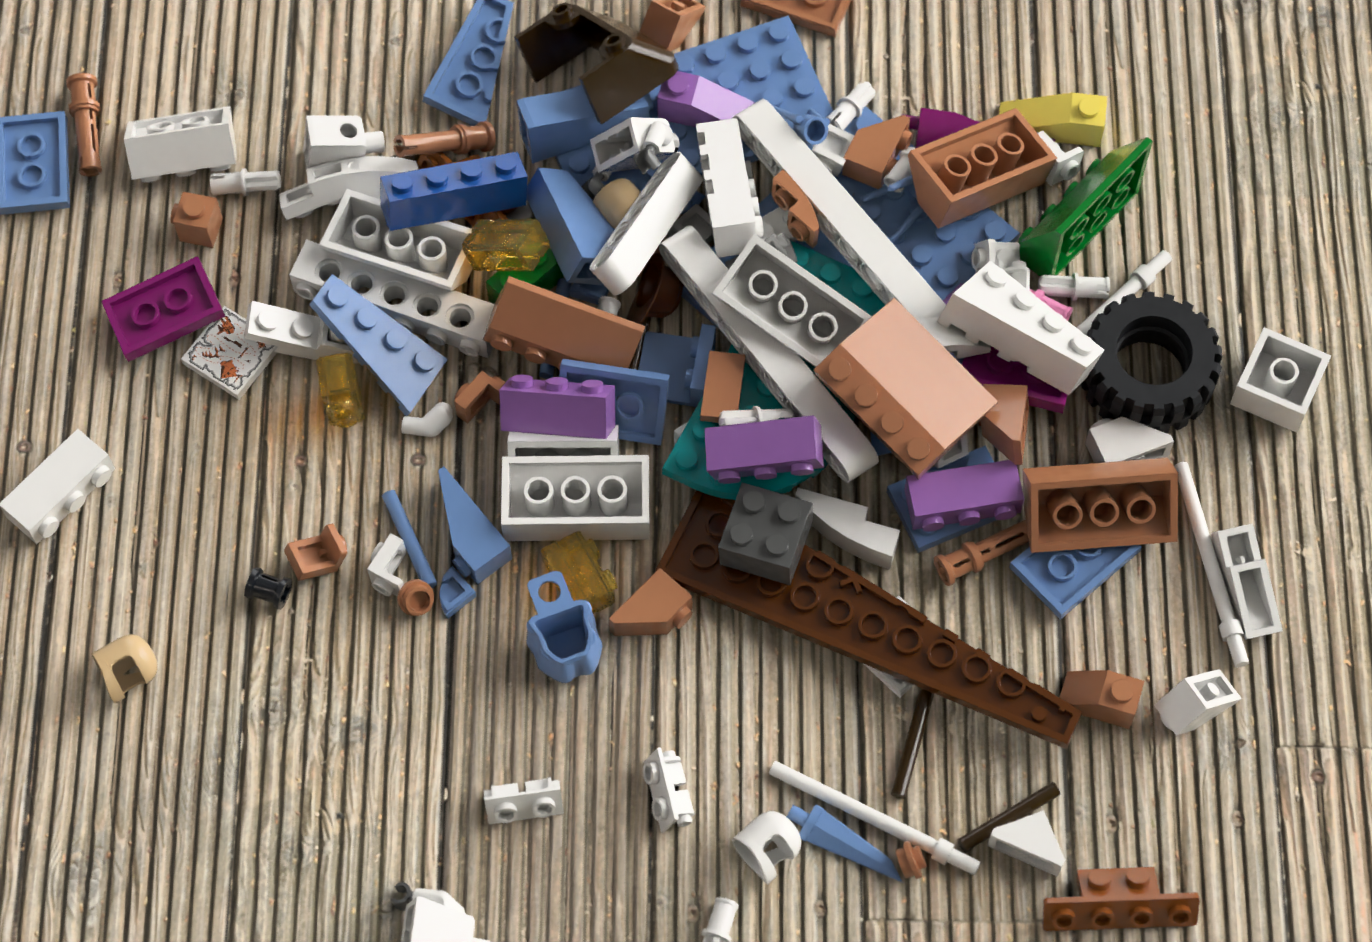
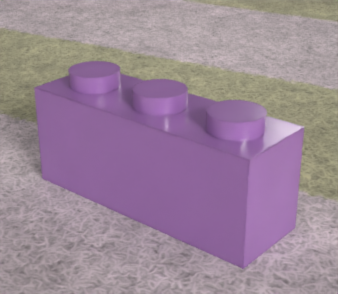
[499,374,616,439]
[704,415,824,484]
[904,460,1024,532]

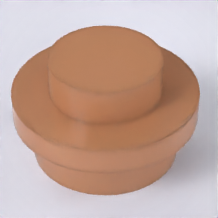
[397,579,434,616]
[895,841,927,879]

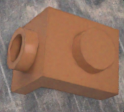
[454,371,506,424]
[284,523,347,581]

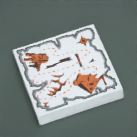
[181,306,277,400]

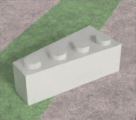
[696,118,764,258]
[937,261,1104,395]

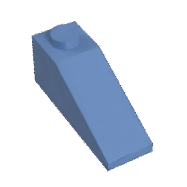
[438,466,512,585]

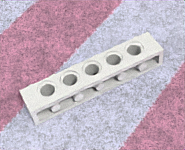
[289,239,494,358]

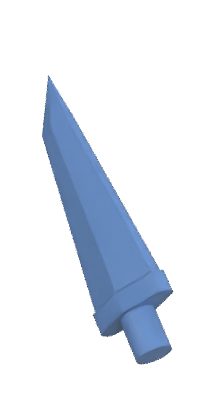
[787,804,903,883]

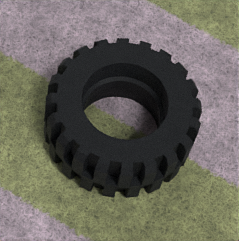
[1081,292,1223,433]

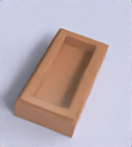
[700,350,746,423]

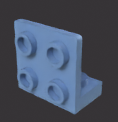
[638,324,716,407]

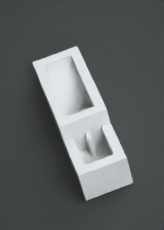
[795,488,900,570]
[1210,523,1283,639]

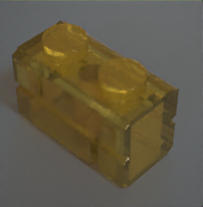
[462,218,550,271]
[316,353,365,428]
[541,531,618,614]

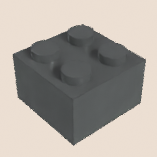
[718,482,813,585]

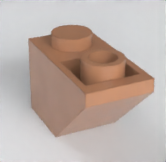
[842,115,913,189]

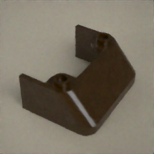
[514,3,679,124]

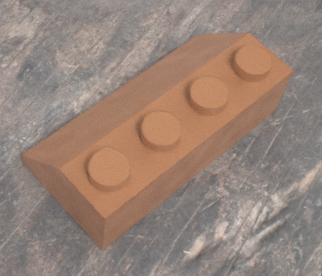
[908,108,1057,229]
[483,276,645,371]
[1023,458,1178,553]

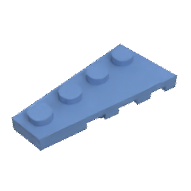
[422,0,514,126]
[309,274,448,416]

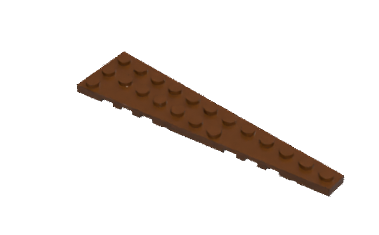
[655,490,1082,749]

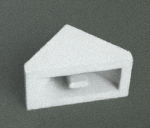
[987,810,1065,877]

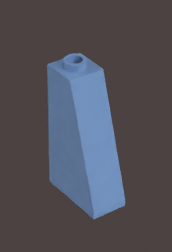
[516,88,653,164]
[527,167,615,285]

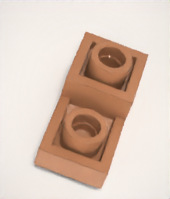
[771,170,820,248]

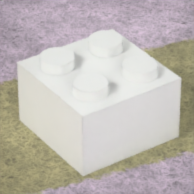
[1230,327,1331,433]

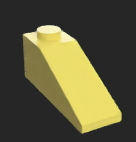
[999,92,1107,147]

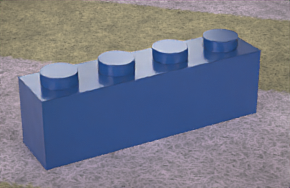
[380,151,528,231]

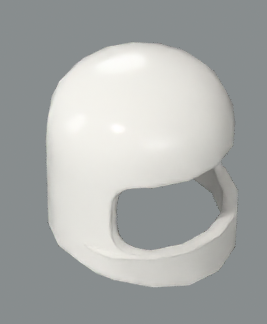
[732,811,801,884]

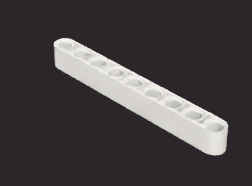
[732,99,946,320]
[659,225,879,483]

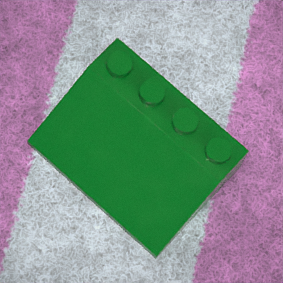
[1018,137,1153,277]

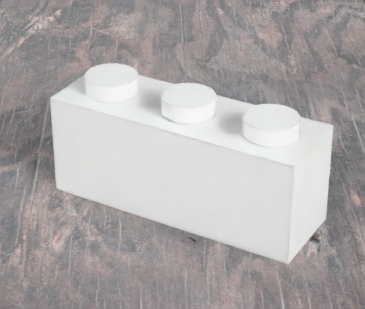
[0,429,115,544]

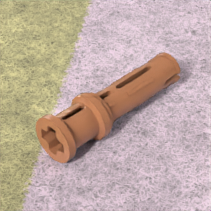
[66,73,102,177]
[393,121,496,157]
[934,520,1029,586]

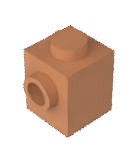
[171,191,223,248]

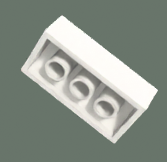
[319,189,480,291]
[712,234,872,367]
[501,455,650,541]

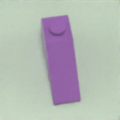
[657,71,755,127]

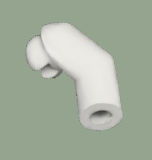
[401,402,453,437]

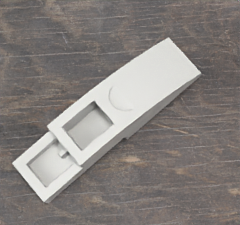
[279,156,419,220]
[244,301,359,363]

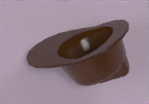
[626,253,684,324]

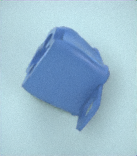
[526,571,603,683]

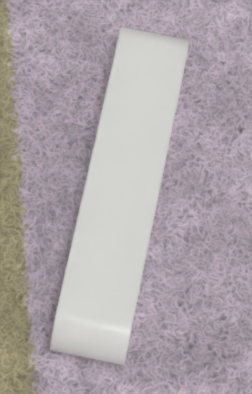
[589,152,703,296]

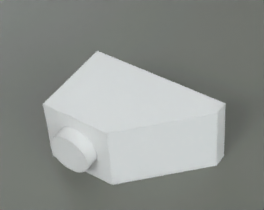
[1085,417,1174,463]
[1154,669,1242,735]

